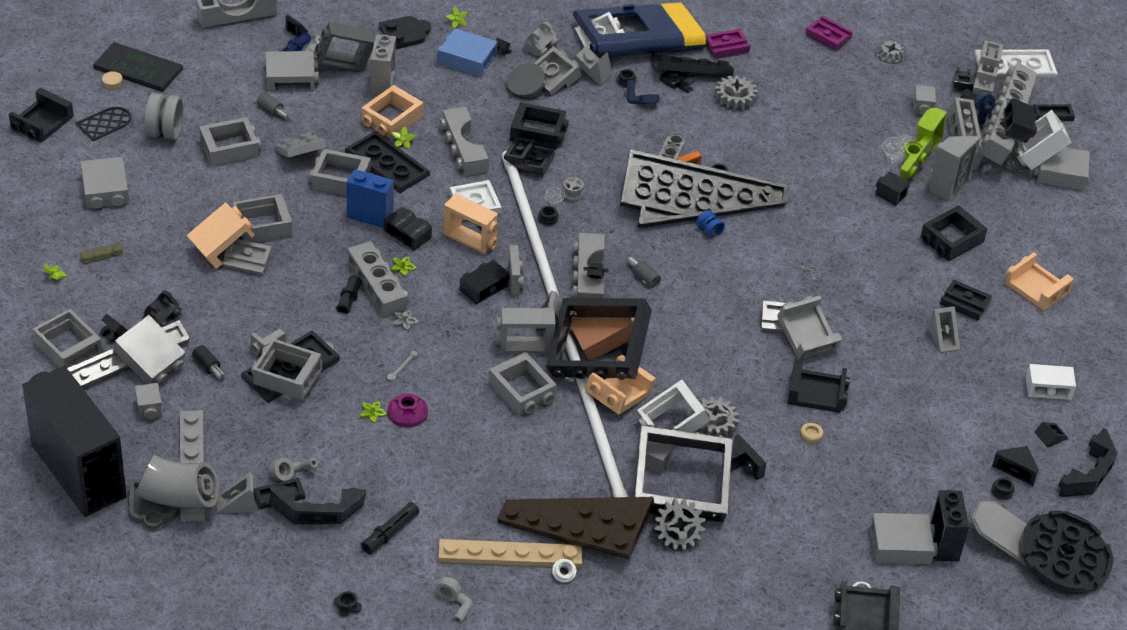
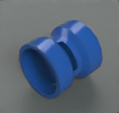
[696,210,725,239]

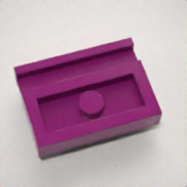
[805,16,853,50]
[705,29,751,58]

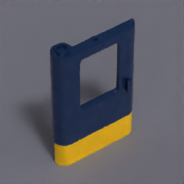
[573,2,706,58]

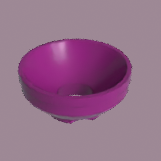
[387,394,428,428]

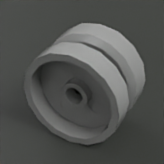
[145,93,184,141]

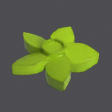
[445,6,467,29]
[392,126,416,149]
[391,257,416,277]
[43,263,67,280]
[359,402,387,424]

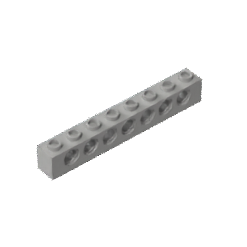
[980,62,1038,165]

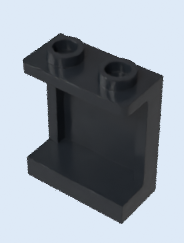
[9,88,74,143]
[788,359,850,413]
[833,581,900,630]

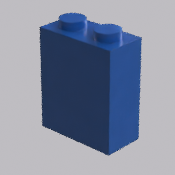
[346,169,394,228]

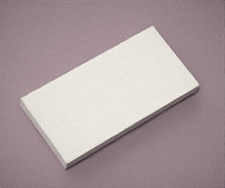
[974,50,1057,78]

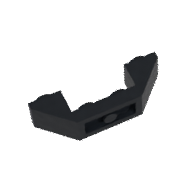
[1058,428,1118,497]
[269,485,366,525]

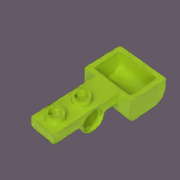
[899,108,947,181]

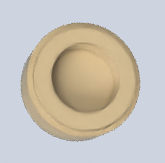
[102,72,123,89]
[800,423,823,444]

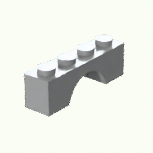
[196,0,277,28]
[440,107,489,176]
[573,233,604,298]

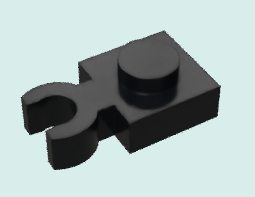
[953,67,974,91]

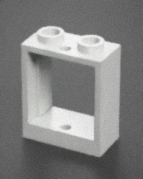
[1013,110,1072,170]
[638,380,711,446]

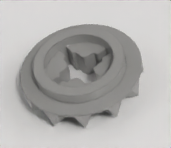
[876,40,907,63]

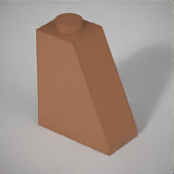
[570,317,633,361]

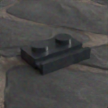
[940,279,992,321]

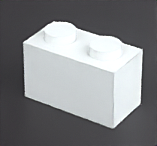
[1026,364,1076,400]

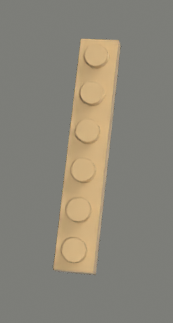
[438,539,582,568]

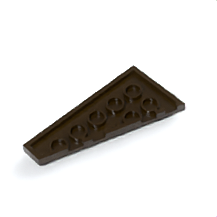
[497,496,654,559]

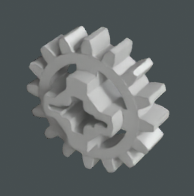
[715,75,758,110]
[690,396,739,438]
[654,498,705,550]

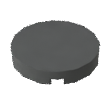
[507,63,546,99]

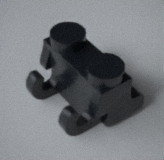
[142,290,182,328]

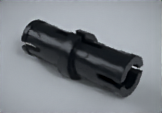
[336,275,362,314]

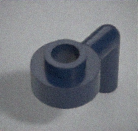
[627,80,660,107]
[974,92,995,125]

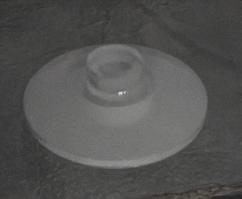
[1003,148,1031,173]

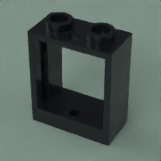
[510,102,569,150]
[920,205,987,261]
[930,490,969,561]

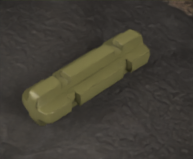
[80,242,123,264]

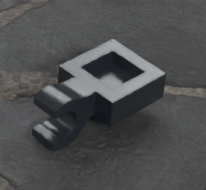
[660,70,694,93]

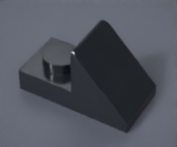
[730,434,767,480]

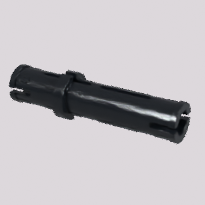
[361,502,419,554]

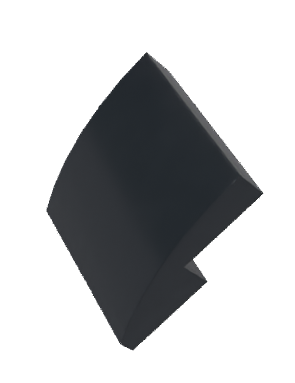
[504,137,555,176]

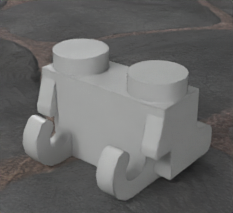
[522,22,558,57]

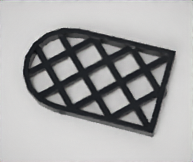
[75,107,131,141]

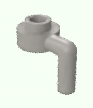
[270,458,318,482]
[435,577,473,623]

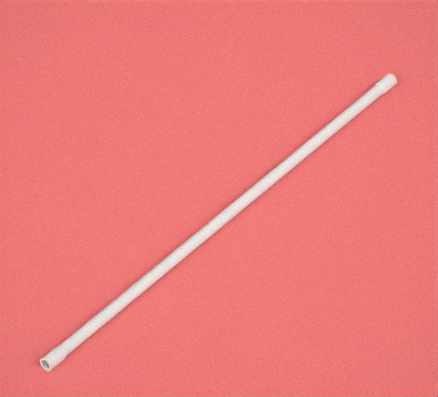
[501,151,628,497]

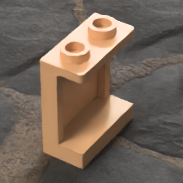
[187,202,255,269]
[1005,252,1074,311]
[585,355,656,415]

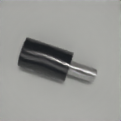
[192,345,225,380]

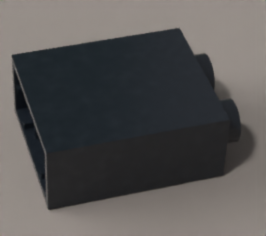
[22,365,127,517]

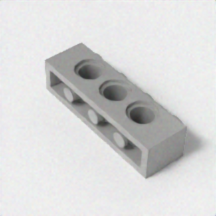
[947,97,984,171]
[347,241,409,318]

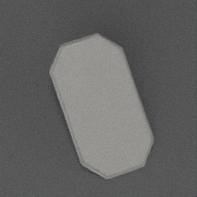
[971,501,1027,567]

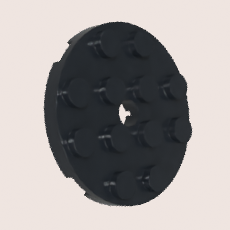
[1020,510,1113,594]

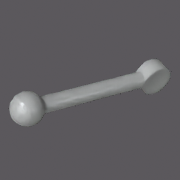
[387,351,418,381]

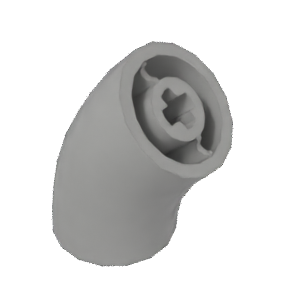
[135,455,220,508]

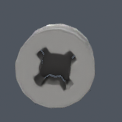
[563,177,584,202]

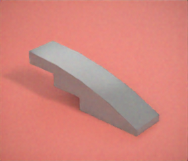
[972,40,1003,95]

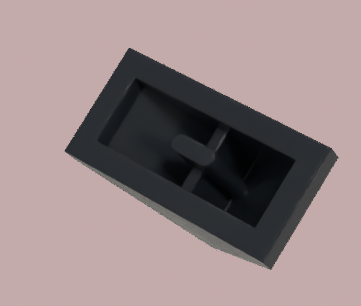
[992,446,1039,486]

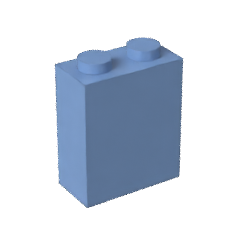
[437,28,497,77]

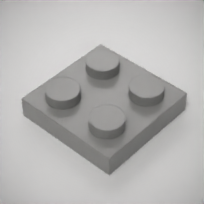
[275,133,327,158]

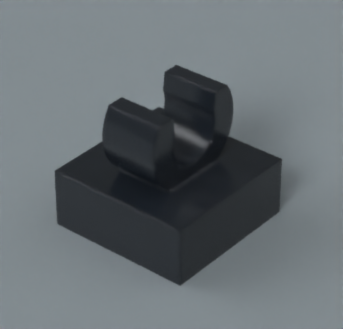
[100,313,128,343]

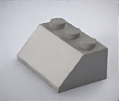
[928,136,980,202]

